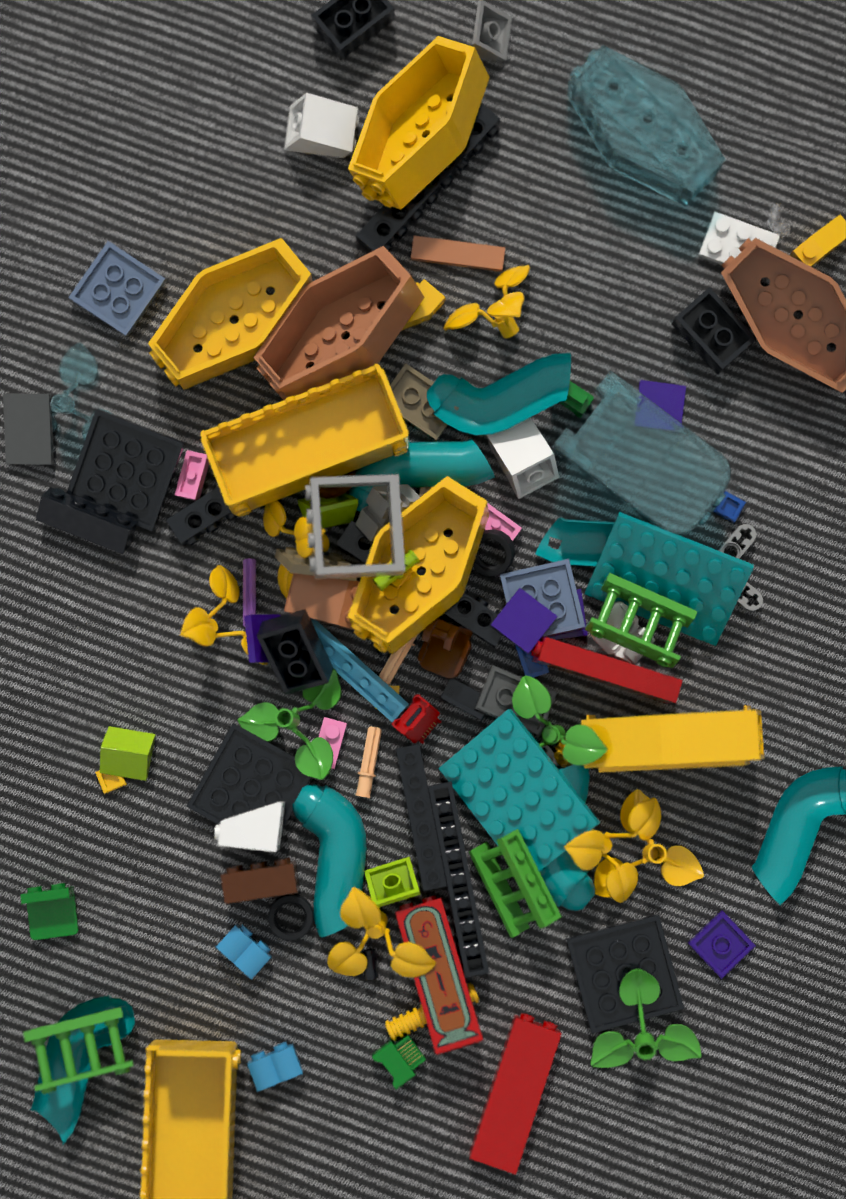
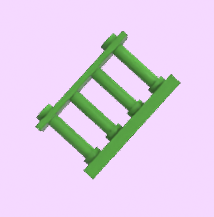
[585,573,697,668]
[468,829,562,938]
[23,1006,134,1094]

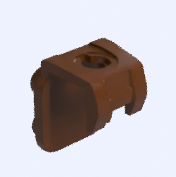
[418,618,473,679]

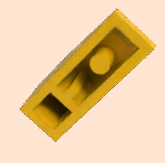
[790,215,846,267]

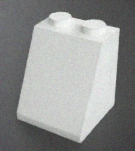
[284,93,359,158]
[487,417,560,499]
[214,801,285,852]

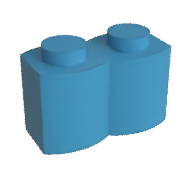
[216,924,272,979]
[247,1042,303,1092]

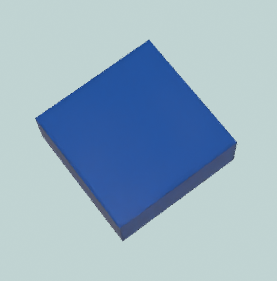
[713,491,746,523]

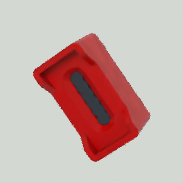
[392,694,442,744]

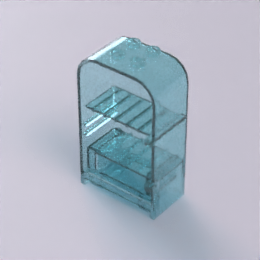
[552,370,731,535]

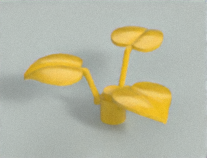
[444,265,530,338]
[263,500,329,599]
[180,565,268,665]
[594,789,704,898]
[564,797,661,903]
[327,887,436,977]

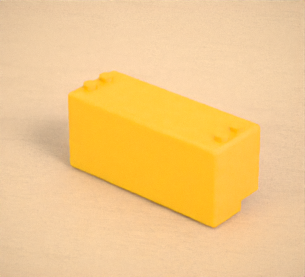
[201,364,409,517]
[140,1039,241,1199]

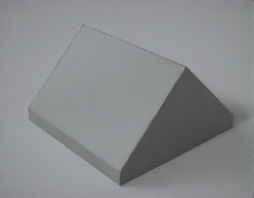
[472,0,512,61]

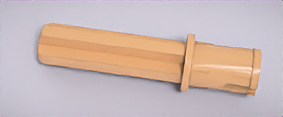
[379,633,419,685]
[355,726,382,798]

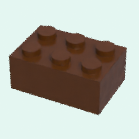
[221,857,300,904]

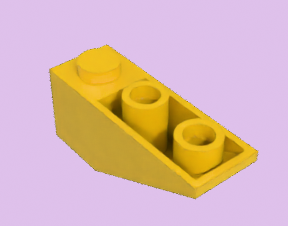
[401,279,445,331]

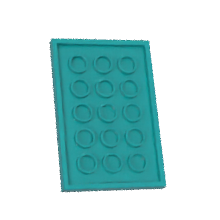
[584,512,754,646]
[438,709,600,872]

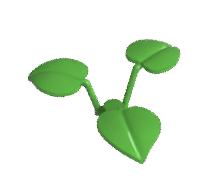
[238,669,341,780]
[512,675,608,765]
[591,969,701,1068]

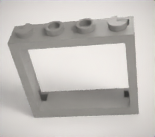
[305,474,405,579]

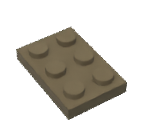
[390,363,459,442]
[275,547,357,581]

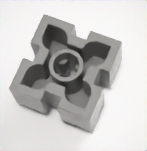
[355,484,420,542]

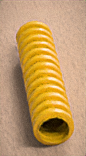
[385,982,480,1041]

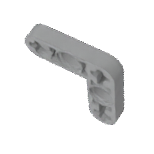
[718,524,763,612]

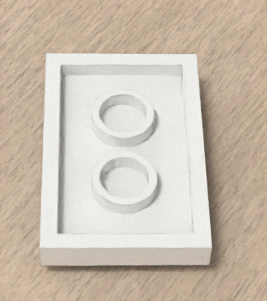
[698,212,780,280]

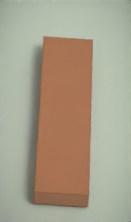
[411,236,505,272]

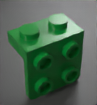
[20,883,79,940]

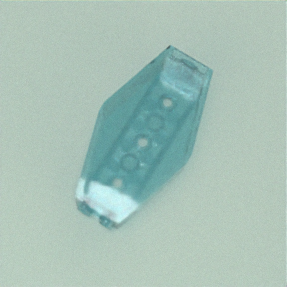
[567,45,725,207]

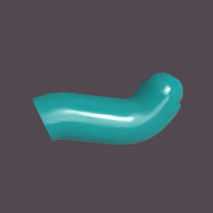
[427,353,571,435]
[349,439,495,512]
[535,517,615,566]
[540,765,595,911]
[752,766,846,905]
[292,784,367,937]
[29,995,135,1145]

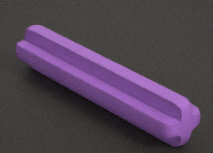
[243,558,256,627]

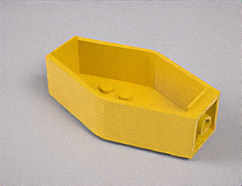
[348,36,490,210]
[148,238,313,390]
[348,476,489,654]
[581,706,765,772]

